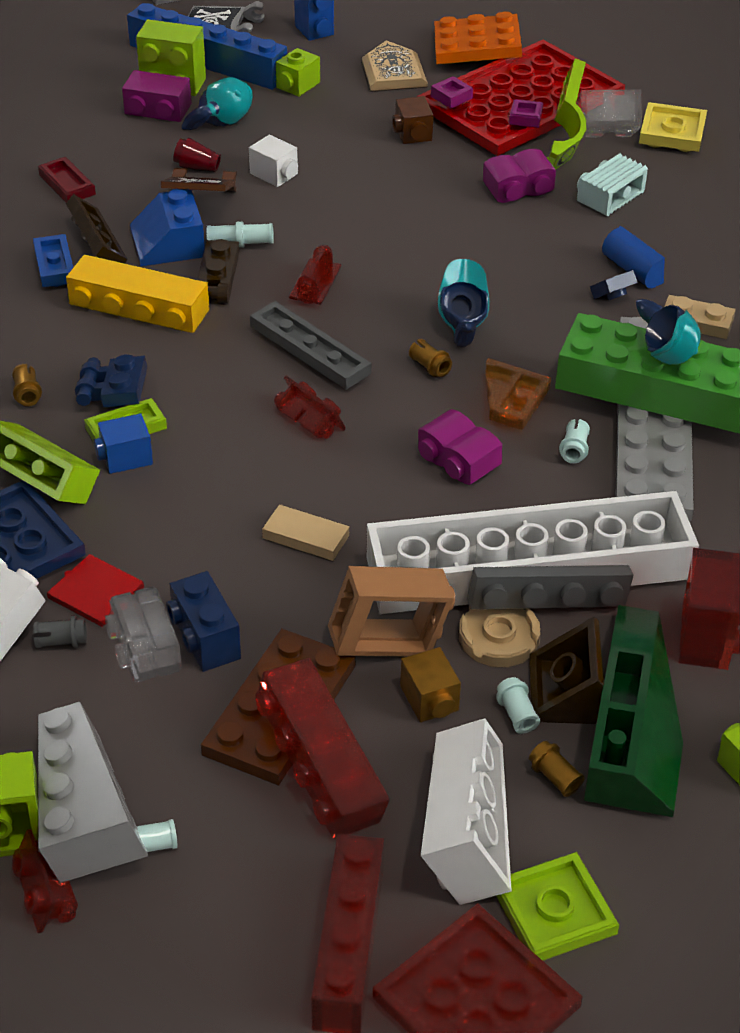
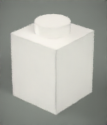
[249,134,298,187]

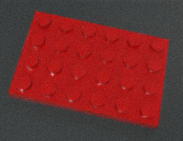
[417,39,625,156]

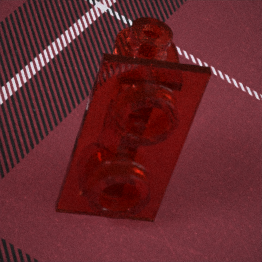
[289,245,341,305]
[274,376,346,439]
[12,829,78,933]

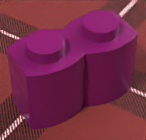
[483,149,556,203]
[418,409,503,485]

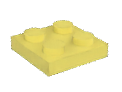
[639,102,707,152]

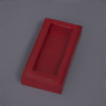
[38,157,96,203]

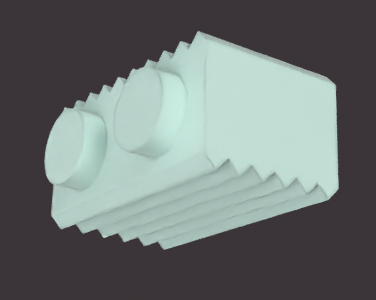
[577,153,648,216]

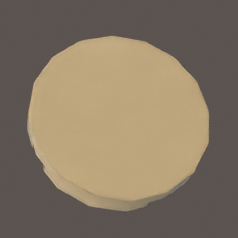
[459,607,540,667]

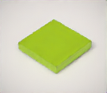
[496,852,619,964]

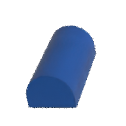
[602,226,665,289]

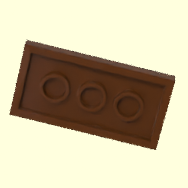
[201,628,356,786]

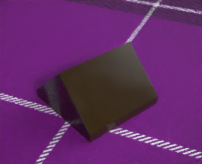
[529,617,604,724]

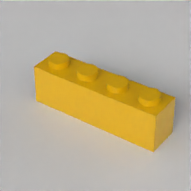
[66,255,209,333]

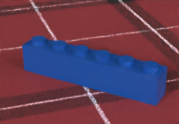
[127,3,287,90]

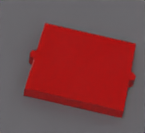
[47,554,144,627]

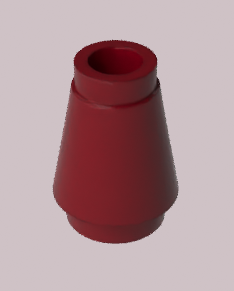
[173,138,221,172]

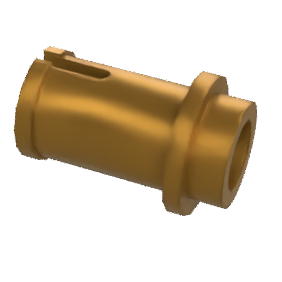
[409,339,452,377]
[12,364,42,406]
[529,741,585,797]

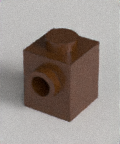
[392,96,433,144]

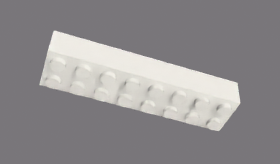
[367,491,699,614]

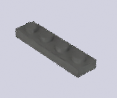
[250,301,372,390]
[467,565,634,610]

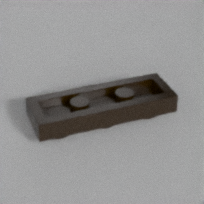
[66,194,128,264]

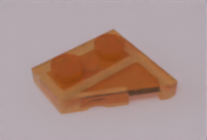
[485,358,551,430]

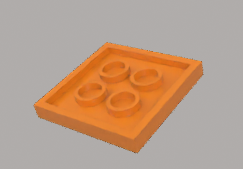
[434,12,522,64]

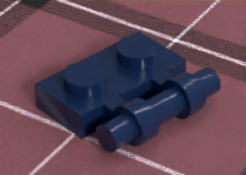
[75,354,148,407]

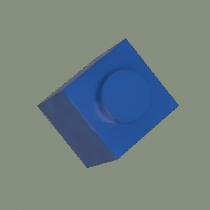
[93,413,153,474]

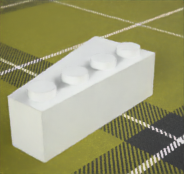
[421,718,512,905]

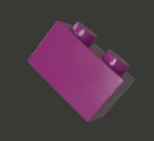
[122,70,192,122]

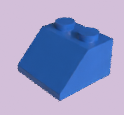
[130,189,205,266]

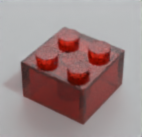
[679,548,740,670]

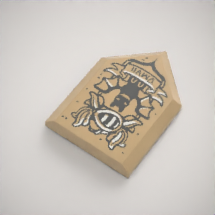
[362,40,427,91]

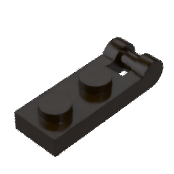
[197,239,239,304]

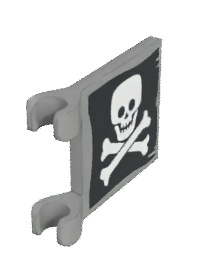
[188,1,265,36]

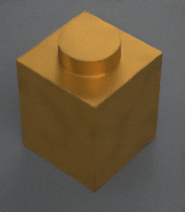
[400,647,461,723]

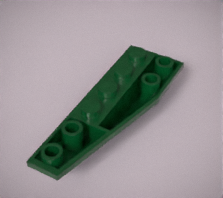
[584,605,683,817]

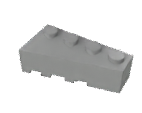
[38,702,148,883]

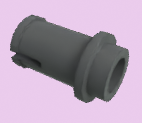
[33,615,87,648]

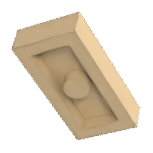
[664,295,735,339]

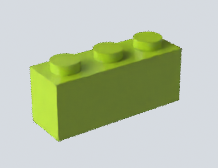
[0,421,100,504]

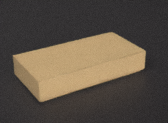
[262,504,349,561]

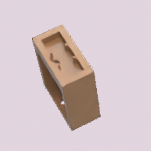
[328,566,455,656]

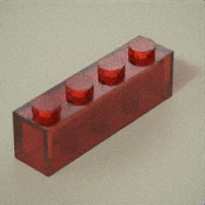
[255,658,390,839]
[311,834,384,1033]

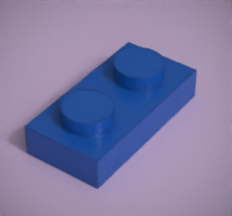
[33,234,73,287]

